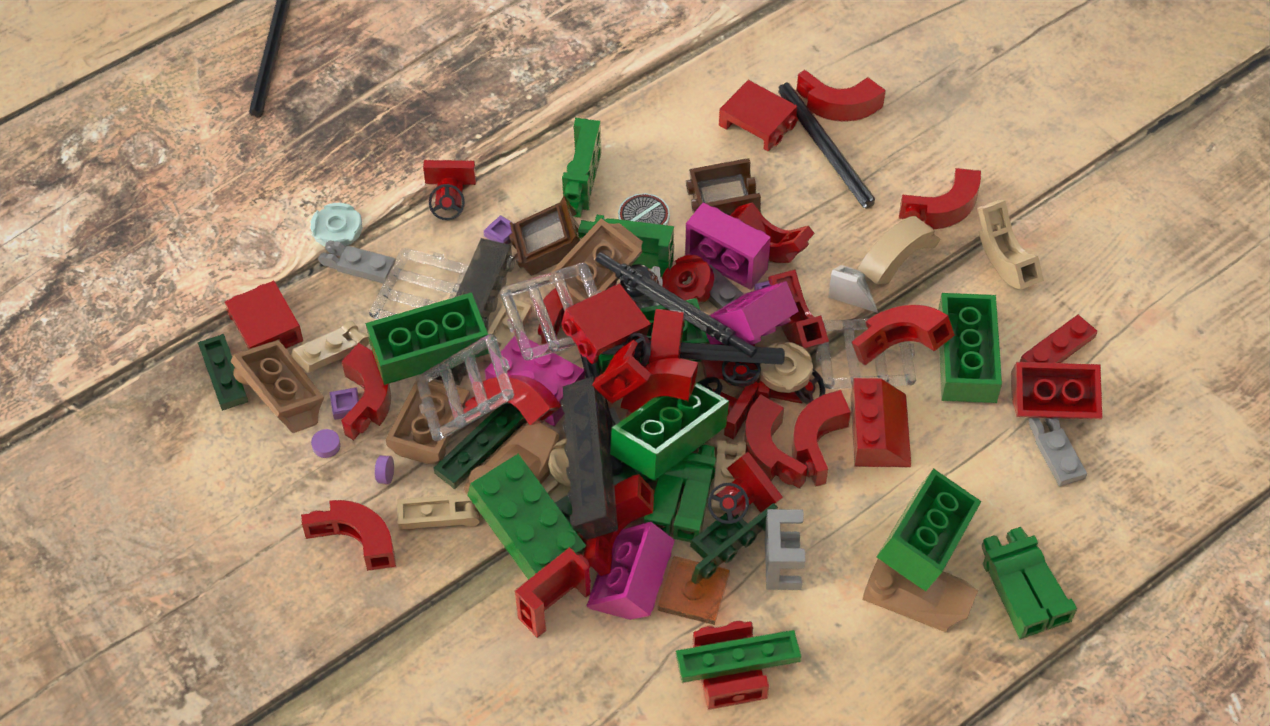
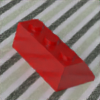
[1011,362,1103,420]
[851,378,911,467]

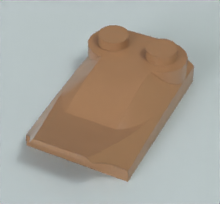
[548,218,643,304]
[231,340,324,433]
[386,376,470,464]
[464,423,559,494]
[862,559,978,633]

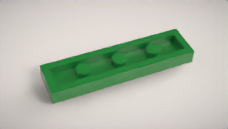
[676,630,802,683]

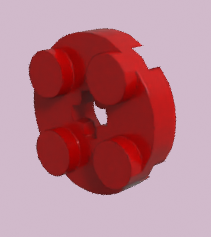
[662,255,714,303]

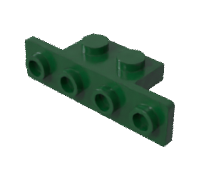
[690,503,778,584]

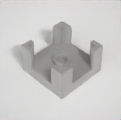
[765,509,806,590]

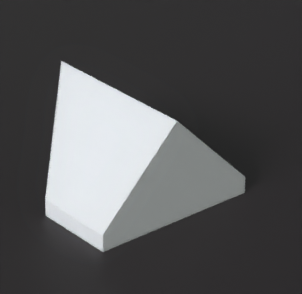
[828,265,878,313]

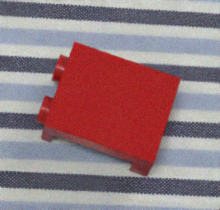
[719,79,798,152]
[224,280,304,349]
[561,283,651,364]
[515,548,591,638]
[693,621,769,710]

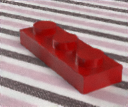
[1020,314,1098,363]

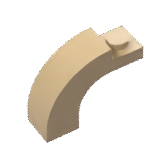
[978,200,1044,289]
[857,216,941,284]

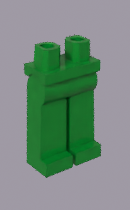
[562,118,602,218]
[578,214,675,277]
[644,444,716,543]
[981,527,1078,639]

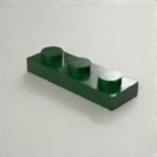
[198,334,248,411]

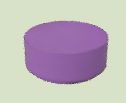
[311,429,341,458]
[375,455,394,484]

